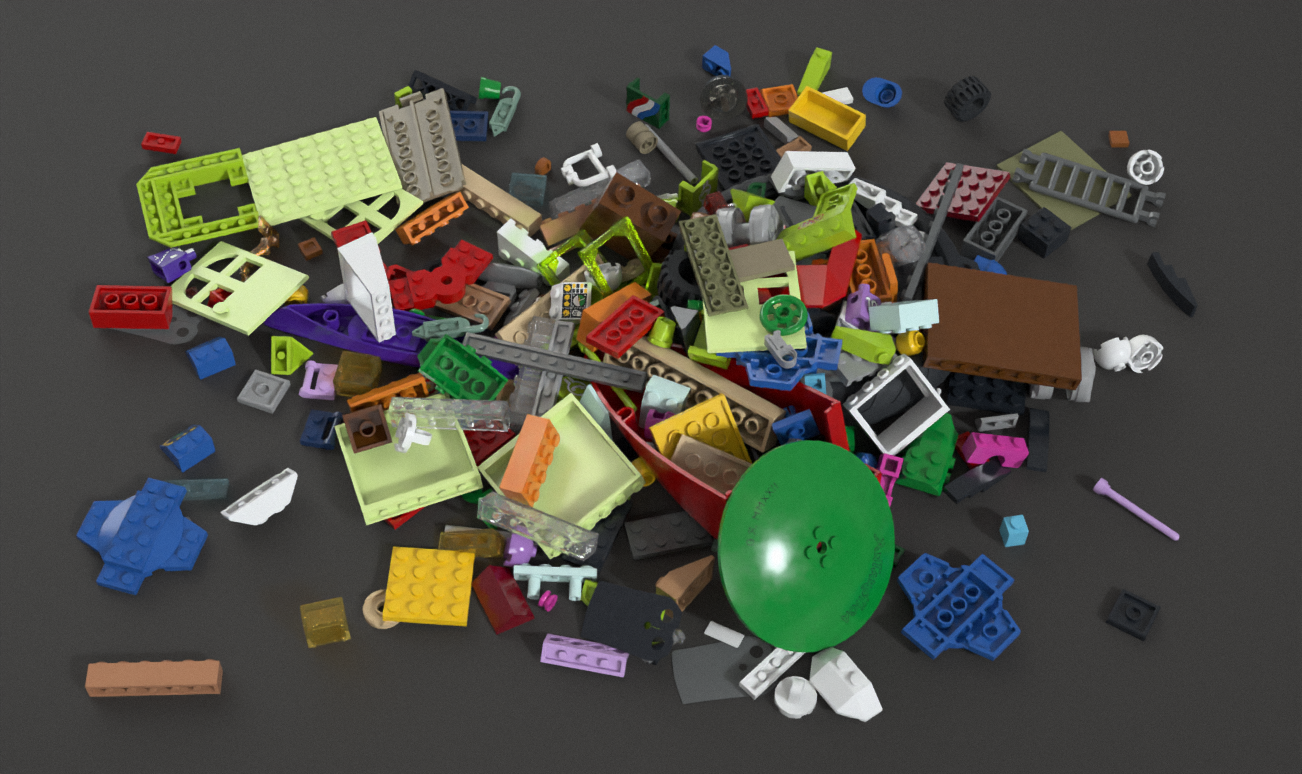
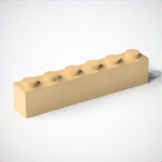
[456,164,542,237]

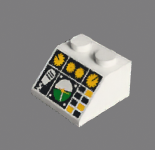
[549,282,592,325]

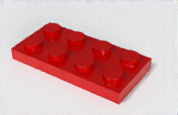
[586,295,665,359]

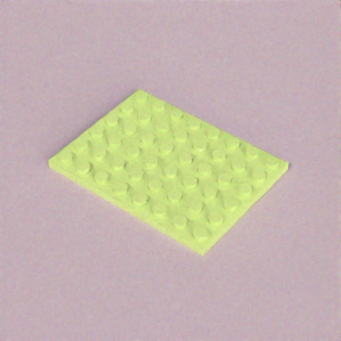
[242,117,402,228]

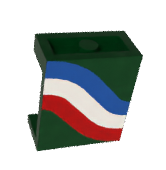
[626,77,670,129]

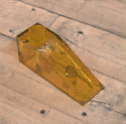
[438,528,505,558]

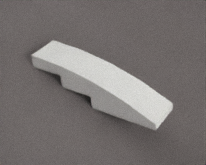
[848,178,917,230]

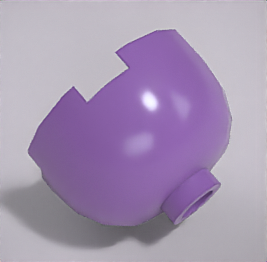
[503,526,537,567]

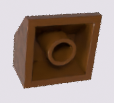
[342,404,392,454]

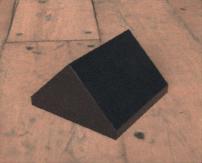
[670,306,701,358]

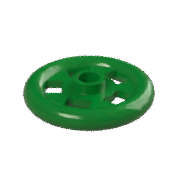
[759,294,808,336]

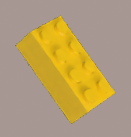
[788,86,866,151]

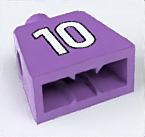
[845,284,881,332]

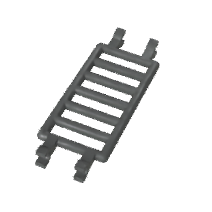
[1012,148,1166,227]

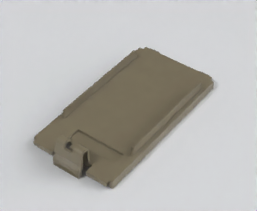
[379,88,466,208]

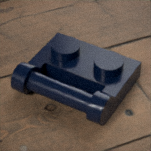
[300,409,344,450]

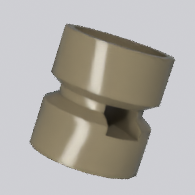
[626,121,658,154]

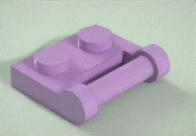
[299,361,341,400]

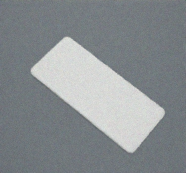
[704,621,744,648]

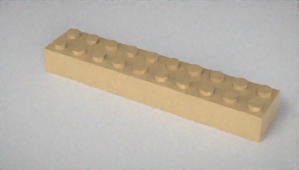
[603,335,786,453]

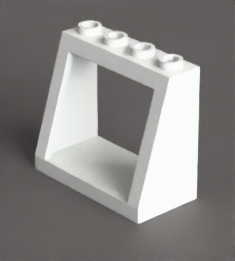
[337,232,396,343]
[843,354,950,456]

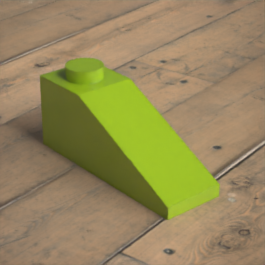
[797,47,832,95]
[831,326,896,365]

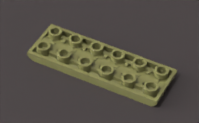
[679,214,748,317]

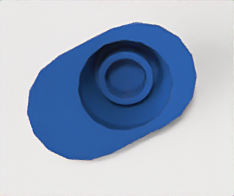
[862,77,902,108]

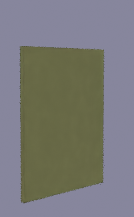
[996,131,1132,230]

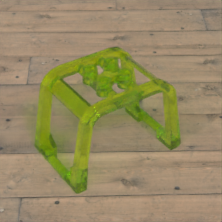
[536,216,653,299]

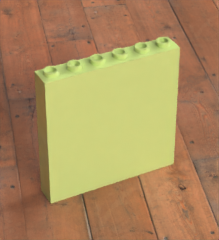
[334,392,483,525]
[477,393,646,559]

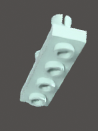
[514,563,597,601]

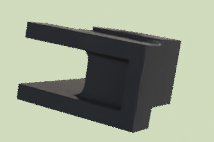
[866,203,896,250]

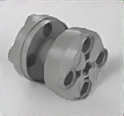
[716,204,784,248]
[1028,347,1096,403]

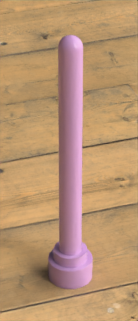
[1093,478,1179,541]

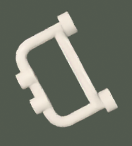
[561,143,616,187]

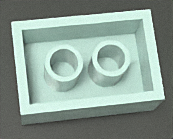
[868,299,939,334]

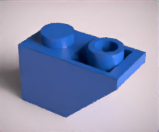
[702,45,731,76]

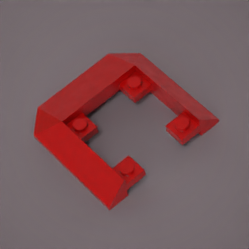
[748,225,862,308]

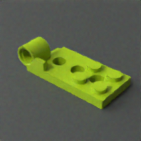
[813,183,858,253]

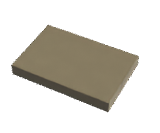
[729,239,795,282]

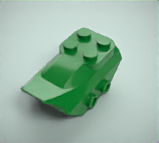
[417,334,508,417]
[895,413,959,496]

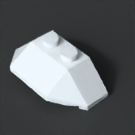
[220,468,298,525]
[809,647,882,722]

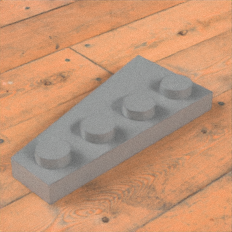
[833,352,898,387]

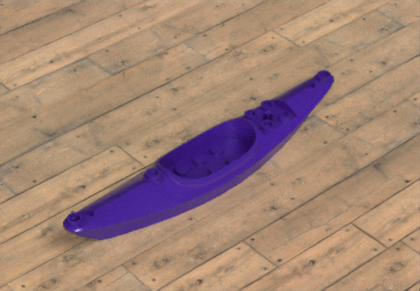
[263,303,533,382]

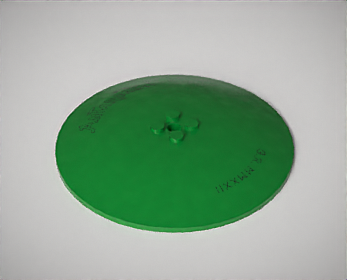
[717,440,895,652]

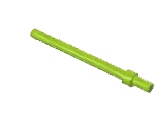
[573,331,637,411]

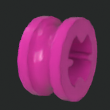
[696,116,712,132]
[538,590,558,612]

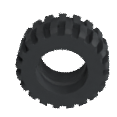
[657,247,703,310]

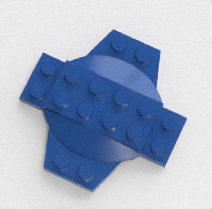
[716,313,843,391]
[76,478,208,595]
[897,553,1021,661]

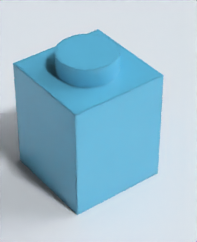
[999,515,1029,547]

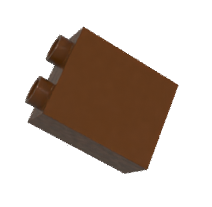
[579,172,681,261]

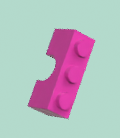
[962,432,1029,468]
[876,453,903,506]

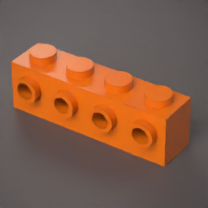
[395,192,469,246]

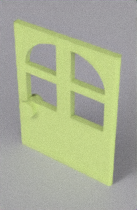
[298,188,423,244]
[170,241,309,336]
[703,251,807,353]

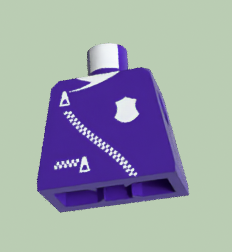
[148,247,197,283]

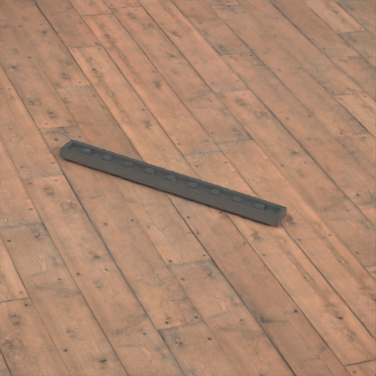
[900,163,964,301]
[462,332,648,393]

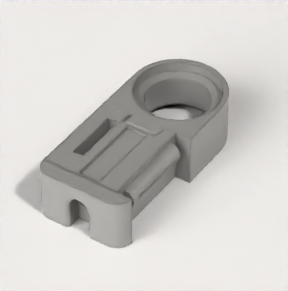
[764,330,797,369]

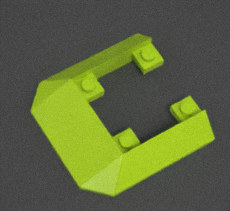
[136,148,262,248]

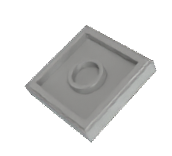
[237,369,290,414]

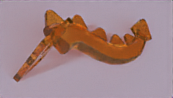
[240,215,279,283]

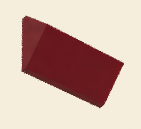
[472,565,535,635]

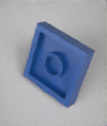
[771,405,821,445]

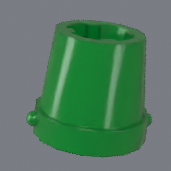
[478,77,501,99]

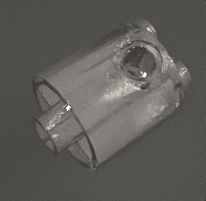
[876,225,926,267]

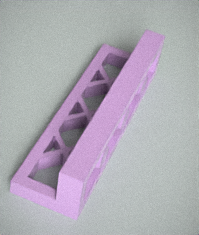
[540,634,629,677]

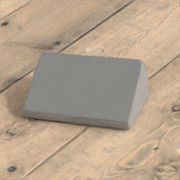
[764,117,799,145]
[975,413,1019,432]

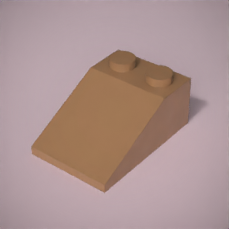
[655,555,715,619]

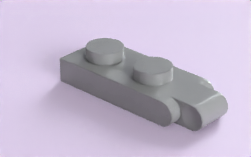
[504,288,540,326]

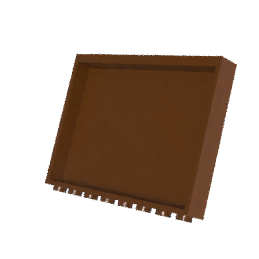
[923,263,1082,390]

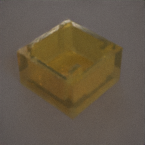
[333,351,382,397]
[300,597,351,648]

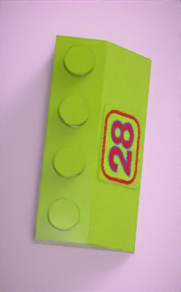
[776,202,856,262]

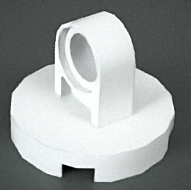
[394,413,432,453]
[774,676,817,719]

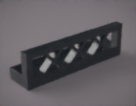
[408,70,478,111]

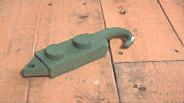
[489,86,521,137]
[412,313,489,342]

